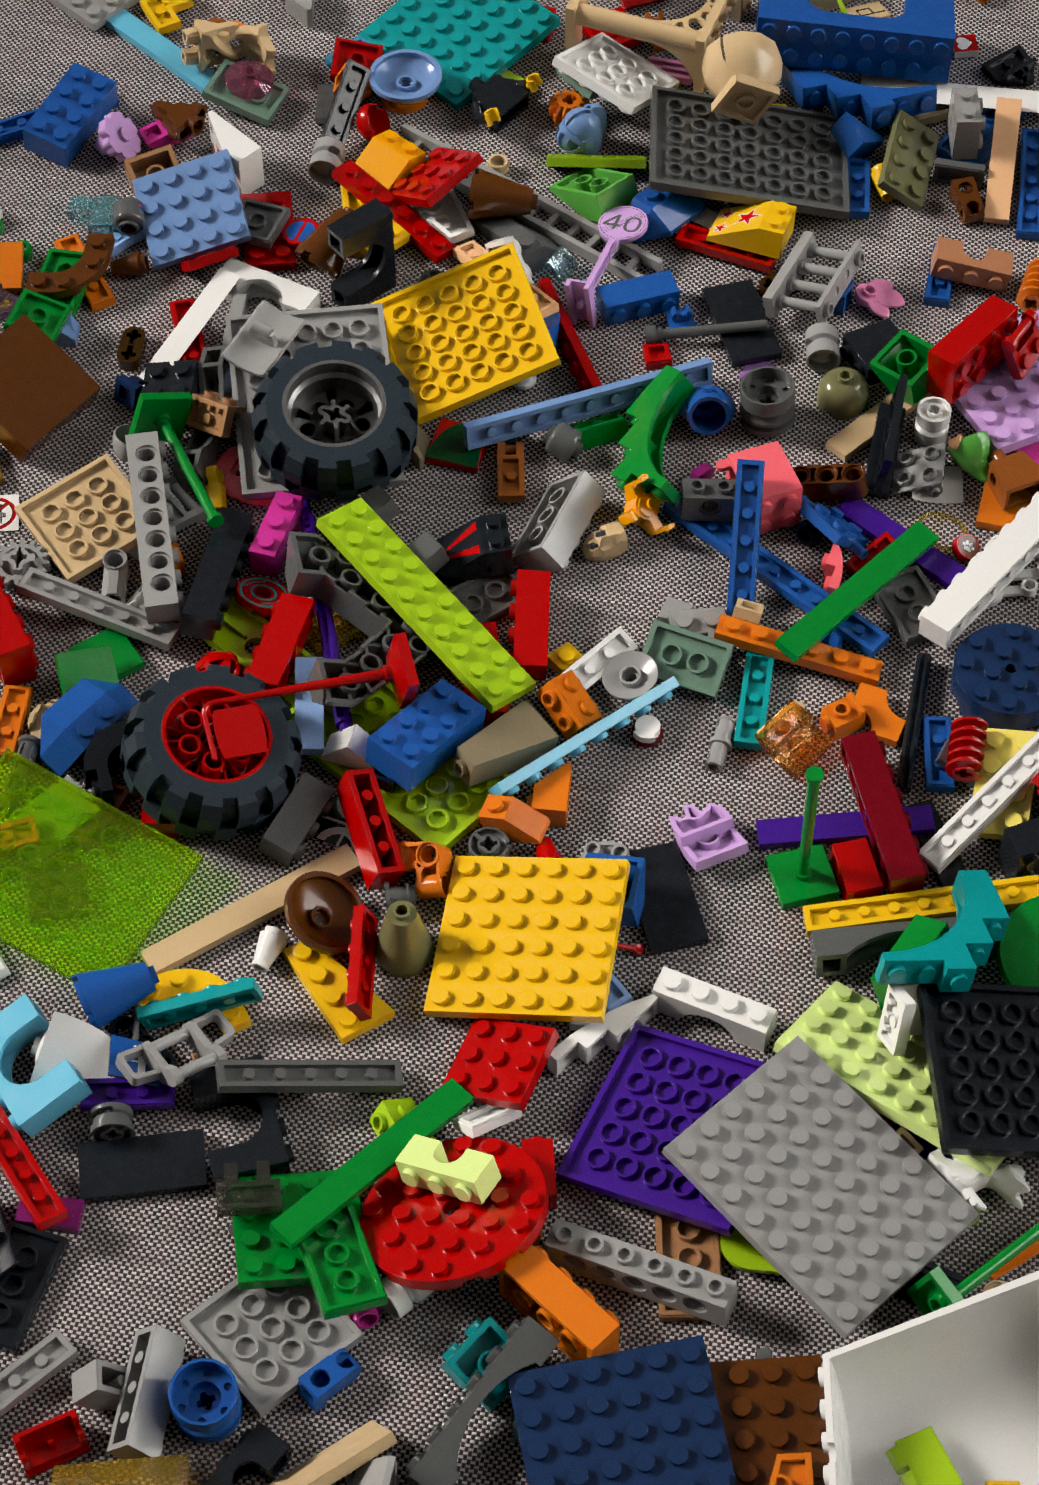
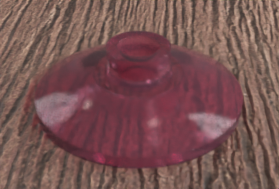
[225,60,274,99]

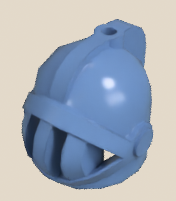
[556,103,607,155]

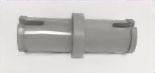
[705,715,736,773]

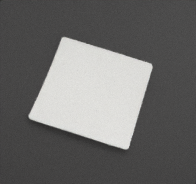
[912,466,964,504]

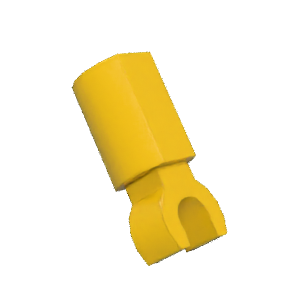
[205,465,227,512]

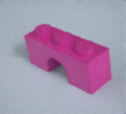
[249,490,304,578]

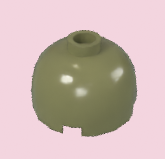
[816,367,869,420]

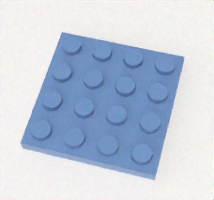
[132,149,252,271]

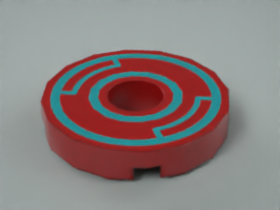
[235,576,289,617]

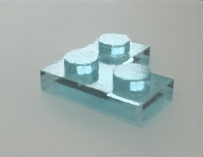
[67,195,120,233]

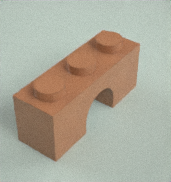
[930,236,1013,293]

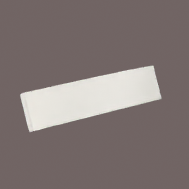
[548,994,658,1076]

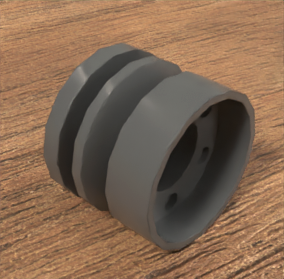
[740,366,795,438]

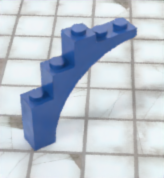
[781,66,937,130]

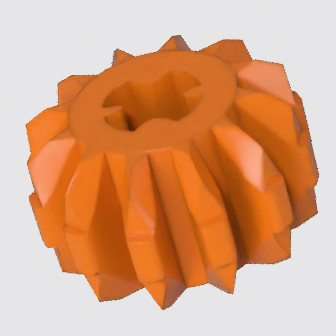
[549,89,590,125]

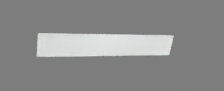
[139,267,241,386]

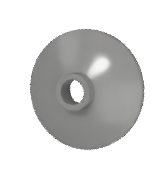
[602,651,659,700]

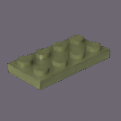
[877,109,940,212]

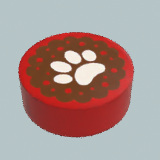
[952,533,980,562]

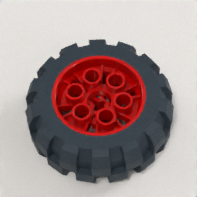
[120,664,303,841]

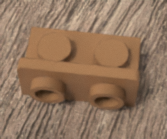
[186,390,246,438]

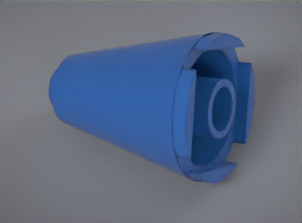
[71,962,160,1030]

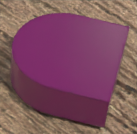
[689,463,715,479]

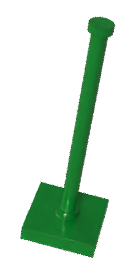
[128,392,224,528]
[765,766,840,910]
[906,1222,1039,1315]

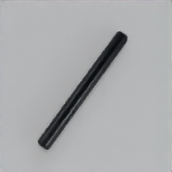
[895,652,932,794]

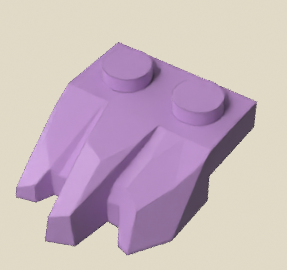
[669,802,749,872]

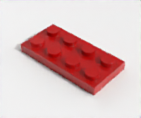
[241,191,297,272]

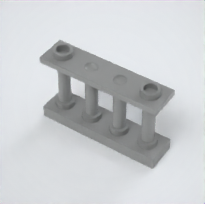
[762,231,865,323]

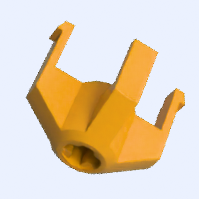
[618,474,675,536]

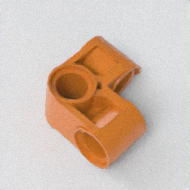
[397,841,453,900]

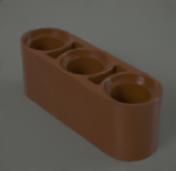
[793,464,869,502]

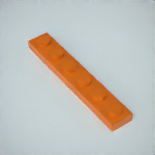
[714,613,883,687]

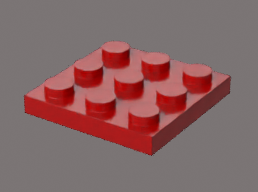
[390,147,484,208]
[442,1019,559,1111]

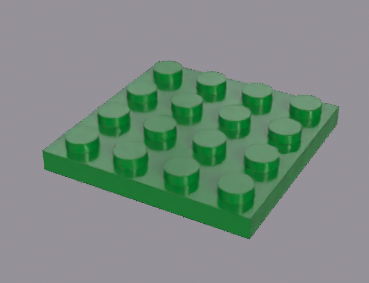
[229,1170,361,1290]

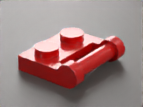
[1001,309,1039,380]

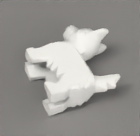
[926,1148,1030,1211]

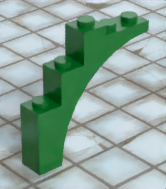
[611,365,695,505]

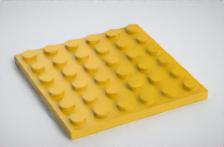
[370,242,562,425]
[424,856,630,1023]

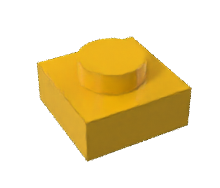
[547,642,583,675]

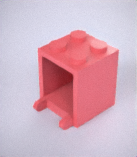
[716,441,803,535]

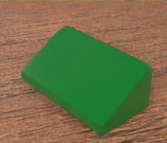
[570,411,629,450]

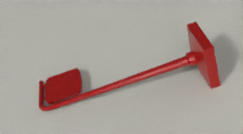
[201,632,420,761]

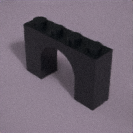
[326,198,397,307]
[189,1054,295,1194]

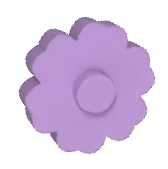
[95,112,142,162]

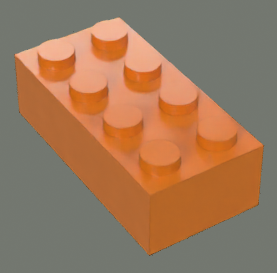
[499,1245,620,1361]

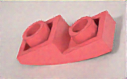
[821,544,843,594]

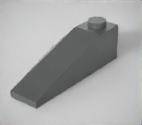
[467,215,565,274]

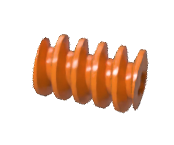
[1016,258,1039,312]

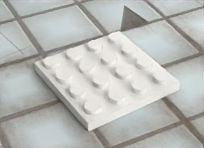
[551,32,680,115]

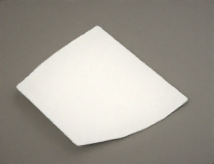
[29,1011,115,1104]

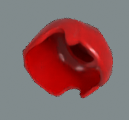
[356,103,391,141]

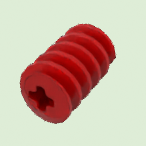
[945,716,988,782]

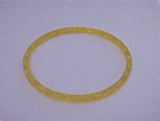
[919,512,968,550]

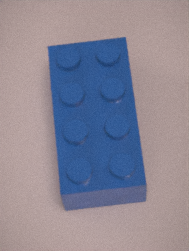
[22,62,118,168]
[365,679,486,792]

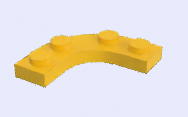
[141,969,252,1035]

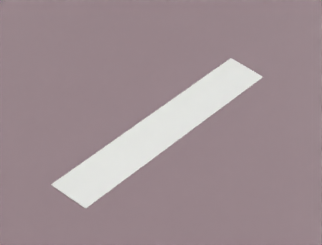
[861,75,1039,113]

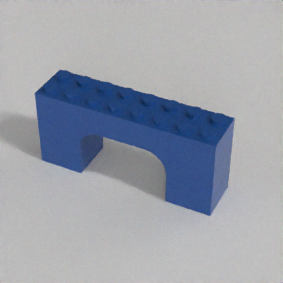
[755,0,955,84]

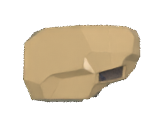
[582,521,628,562]

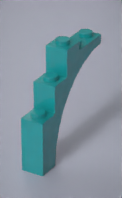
[874,870,1010,992]

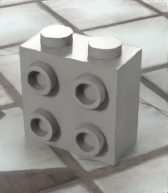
[947,87,986,160]

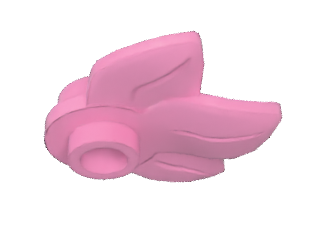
[855,279,905,319]

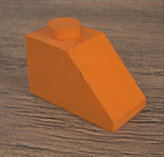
[526,763,572,828]
[478,794,551,845]

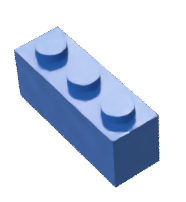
[596,270,680,326]

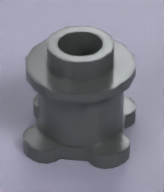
[384,882,417,909]

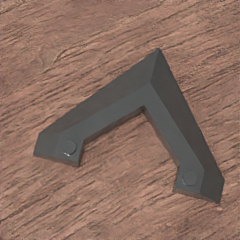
[285,531,434,707]

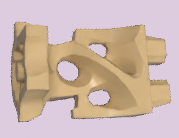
[181,19,276,76]

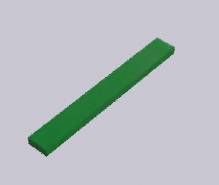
[774,520,939,663]
[269,1078,474,1250]

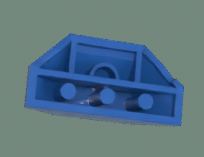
[629,186,705,244]
[40,678,139,778]

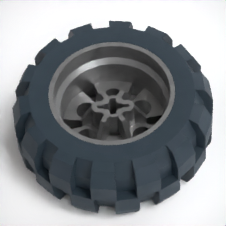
[251,340,418,504]

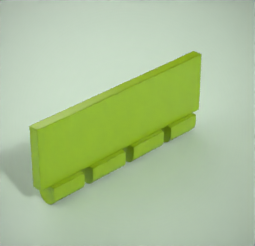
[886,1426,964,1485]

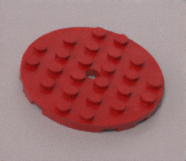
[359,1136,549,1290]

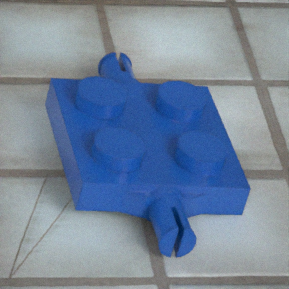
[799,495,869,560]

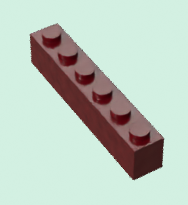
[840,730,929,894]

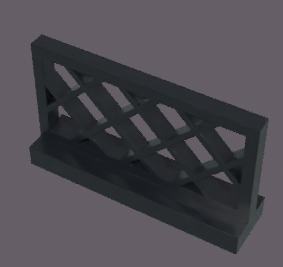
[865,373,909,500]

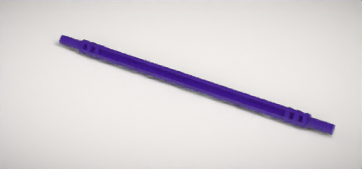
[299,498,353,732]

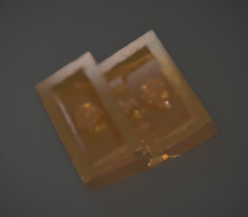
[755,700,834,780]

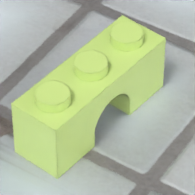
[395,1134,502,1205]

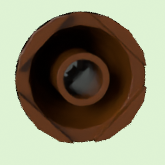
[468,168,538,220]
[294,206,354,280]

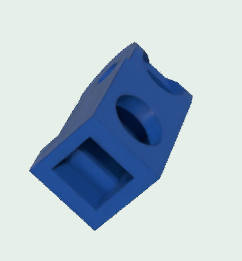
[297,1348,362,1413]

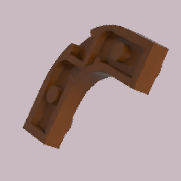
[25,233,115,299]

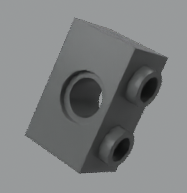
[680,478,736,522]

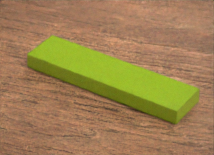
[546,154,646,169]

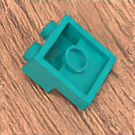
[440,1317,531,1412]

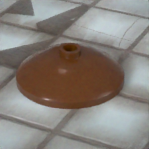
[284,871,364,955]

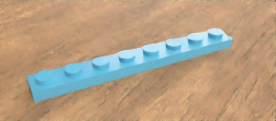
[487,676,680,796]

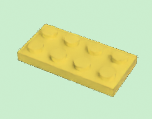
[973,728,1038,840]

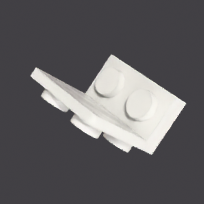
[877,984,923,1056]

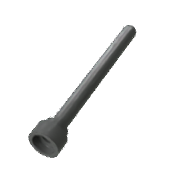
[644,320,770,344]

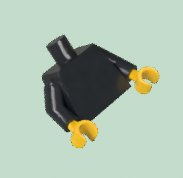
[469,73,543,134]

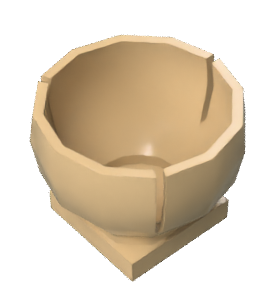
[702,31,783,125]

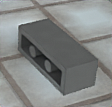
[258,773,335,868]

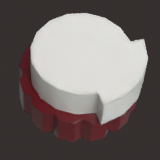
[632,715,663,748]

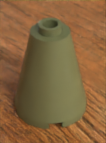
[376,900,434,978]

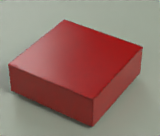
[642,342,672,370]

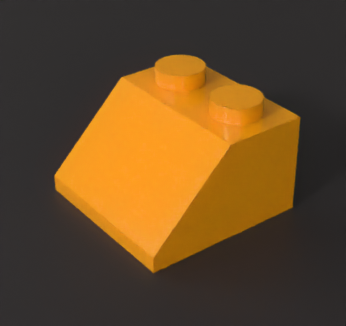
[355,129,426,192]

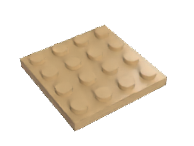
[14,453,137,583]

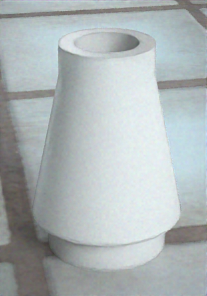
[251,925,288,973]

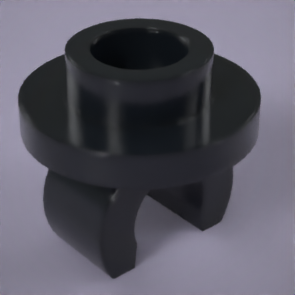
[796,520,824,547]

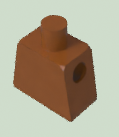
[987,449,1039,510]

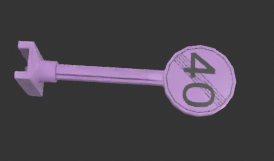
[564,206,649,328]

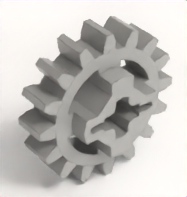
[0,539,51,593]

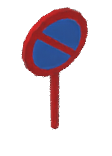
[282,218,323,246]

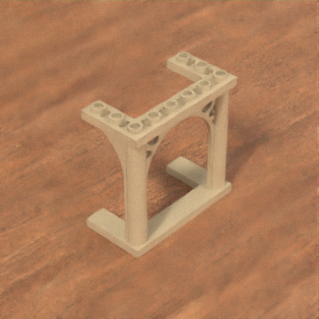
[565,0,751,93]

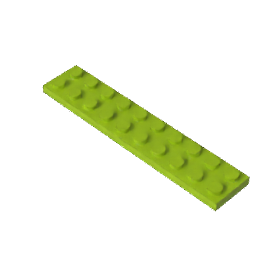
[316,497,536,714]

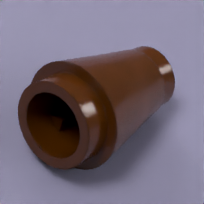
[110,251,150,277]

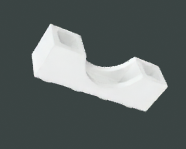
[222,258,321,311]
[651,966,777,1053]

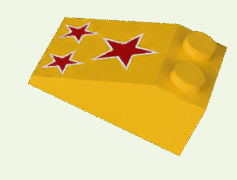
[706,200,797,259]

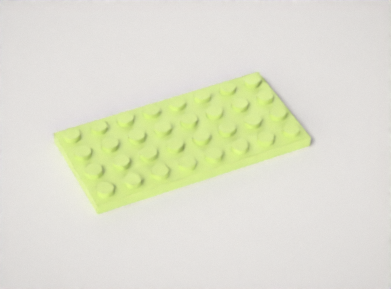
[773,980,1006,1177]

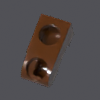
[949,176,985,225]

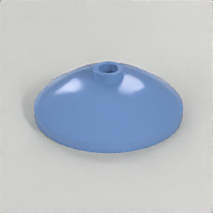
[369,49,442,104]

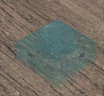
[545,245,579,283]

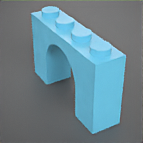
[0,994,93,1138]

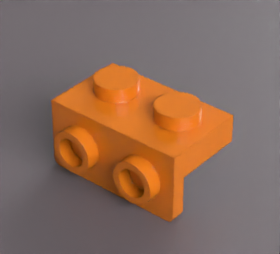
[536,670,603,739]

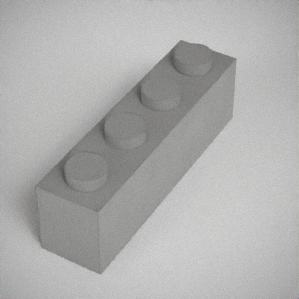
[107,1323,186,1468]

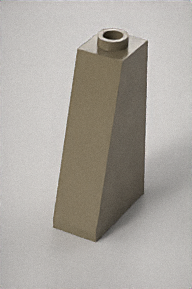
[453,700,559,787]

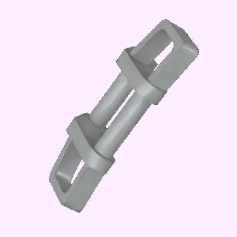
[115,1009,235,1087]

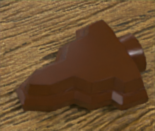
[150,101,208,143]

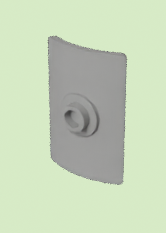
[221,300,306,378]

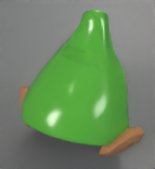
[947,431,991,483]

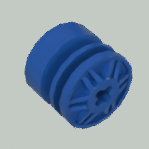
[168,1358,243,1444]

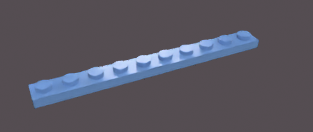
[463,357,713,451]

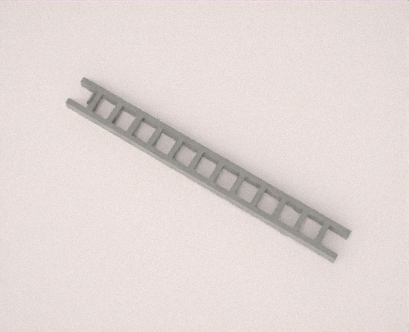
[401,123,663,280]

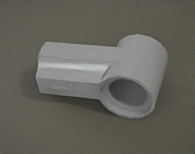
[101,549,131,603]

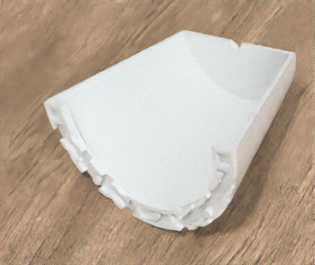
[818,1271,1039,1485]

